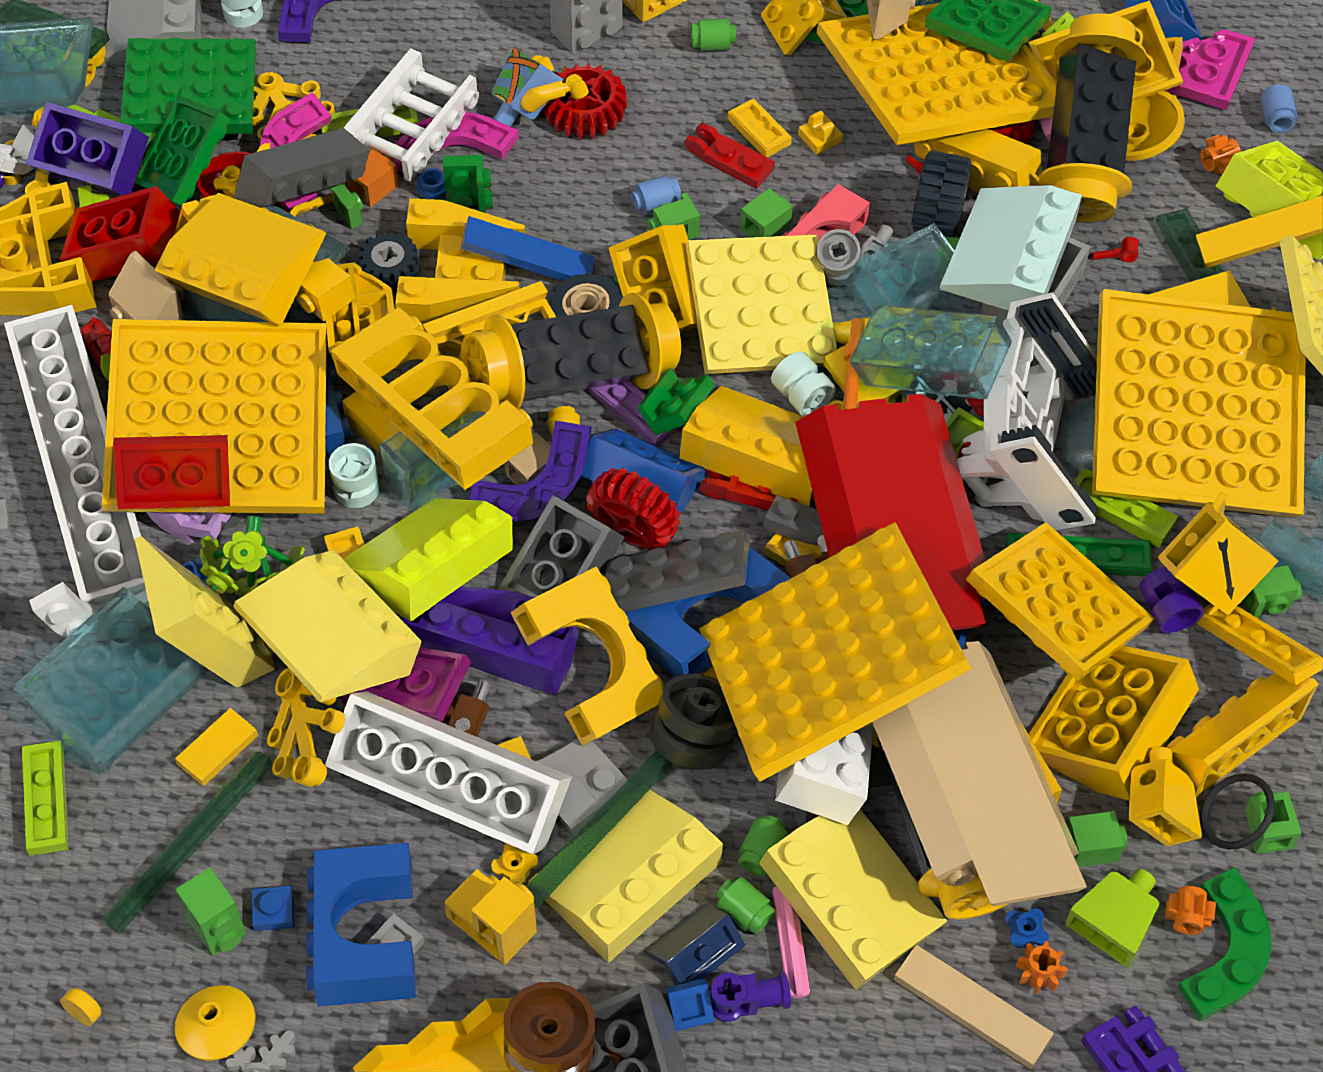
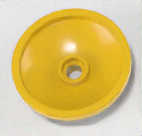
[1126,91,1185,161]

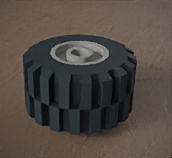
[911,150,971,238]

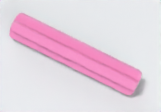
[772,886,810,999]

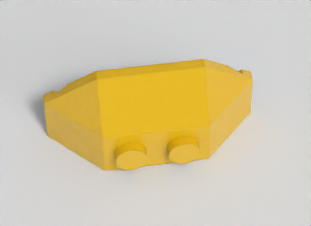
[326,262,395,359]

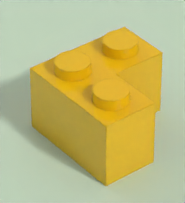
[444,869,537,966]

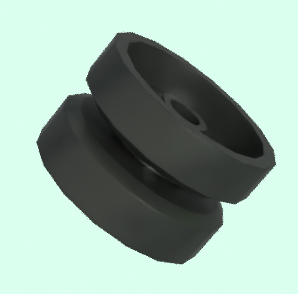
[650,673,737,770]

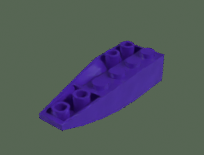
[392,586,580,695]

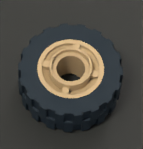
[549,273,623,317]

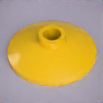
[175,985,256,1061]

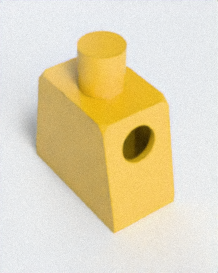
[1129,747,1202,846]

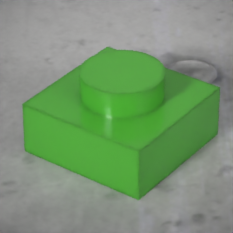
[331,183,363,229]

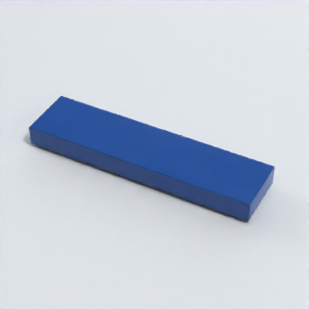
[461,216,594,281]

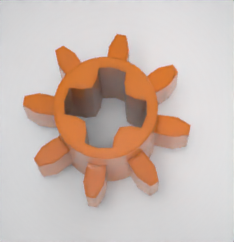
[1200,134,1241,175]
[1165,886,1216,935]
[1015,941,1068,994]

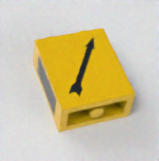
[1157,503,1278,615]

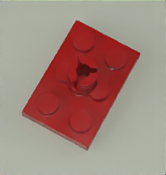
[113,435,230,509]

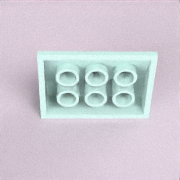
[940,185,1082,311]

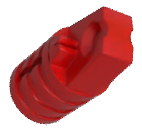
[80,317,112,375]

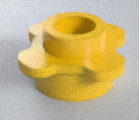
[213,165,241,198]
[491,843,538,884]

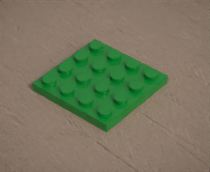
[120,38,256,134]

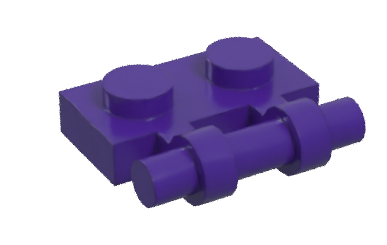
[1081,1005,1186,1072]

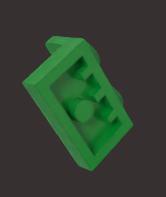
[443,155,493,213]
[638,369,715,435]

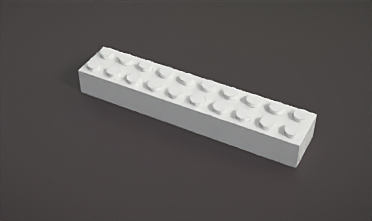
[4,305,146,606]

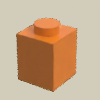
[347,149,399,207]

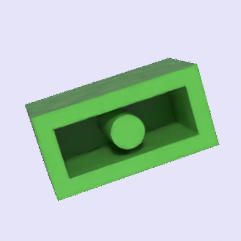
[175,867,246,956]

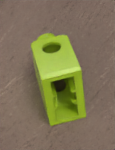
[1065,868,1160,968]

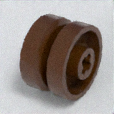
[504,982,595,1072]

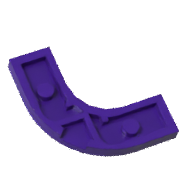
[278,0,334,42]
[470,420,592,522]

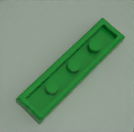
[1005,533,1152,576]

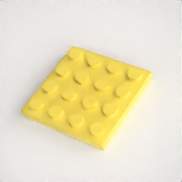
[1279,234,1323,375]
[685,235,837,374]

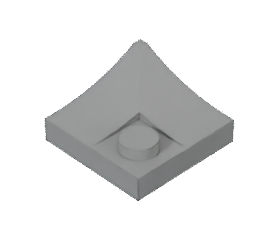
[536,738,633,835]

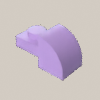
[147,512,232,544]

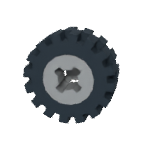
[358,231,419,293]

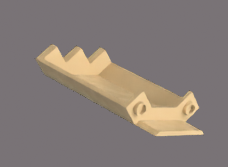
[872,641,1087,906]

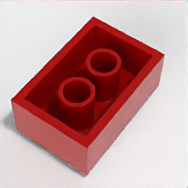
[60,186,180,282]

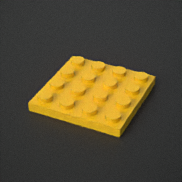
[966,522,1155,681]

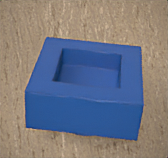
[252,886,294,931]
[665,979,715,1031]

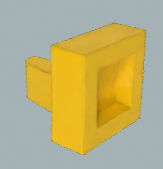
[798,111,843,155]

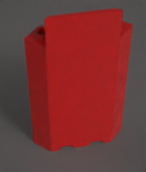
[795,394,986,631]

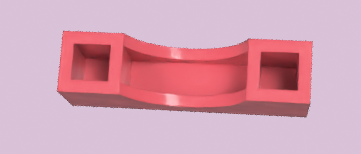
[782,184,870,240]

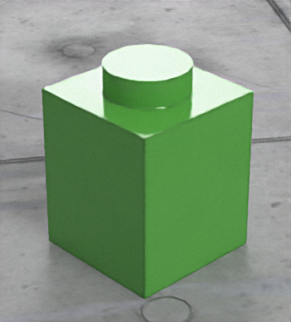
[740,188,793,238]
[1067,811,1127,867]

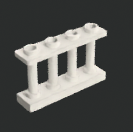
[344,48,479,181]

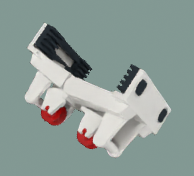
[957,292,1097,530]

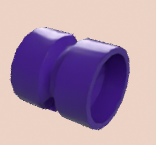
[1139,566,1204,634]

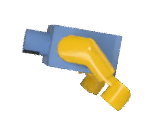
[492,48,588,127]

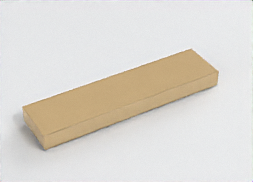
[894,945,1054,1069]

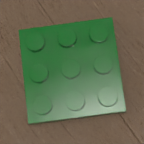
[924,0,1052,62]
[134,95,230,206]

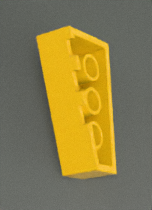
[914,129,1042,194]

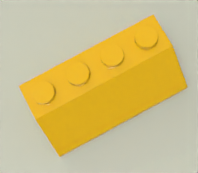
[1166,673,1319,797]

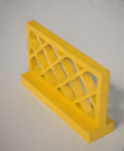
[422,281,556,390]

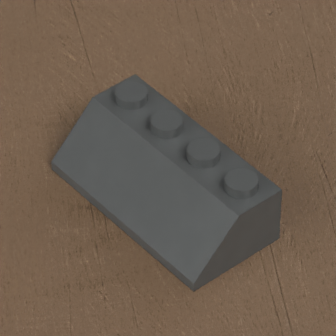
[233,128,370,208]

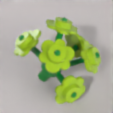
[200,516,305,597]

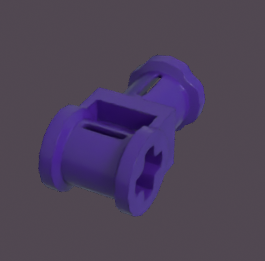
[710,972,791,1022]

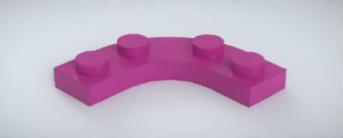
[259,92,332,214]
[387,112,519,173]

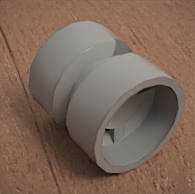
[817,229,861,286]

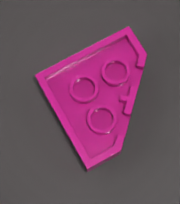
[1164,29,1255,110]

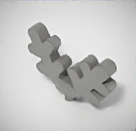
[226,1030,296,1072]

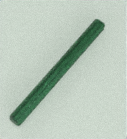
[526,750,675,908]
[103,751,272,933]

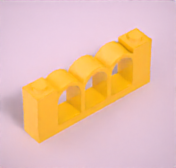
[331,307,533,490]

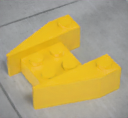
[0,182,97,316]
[395,198,525,324]

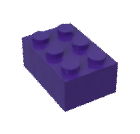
[25,102,149,196]

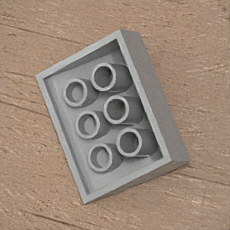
[105,0,202,62]

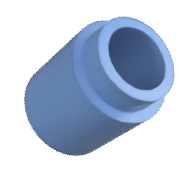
[1260,84,1297,133]
[631,175,681,215]

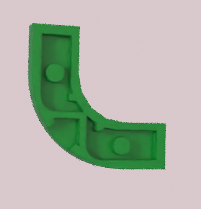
[1178,867,1271,1021]

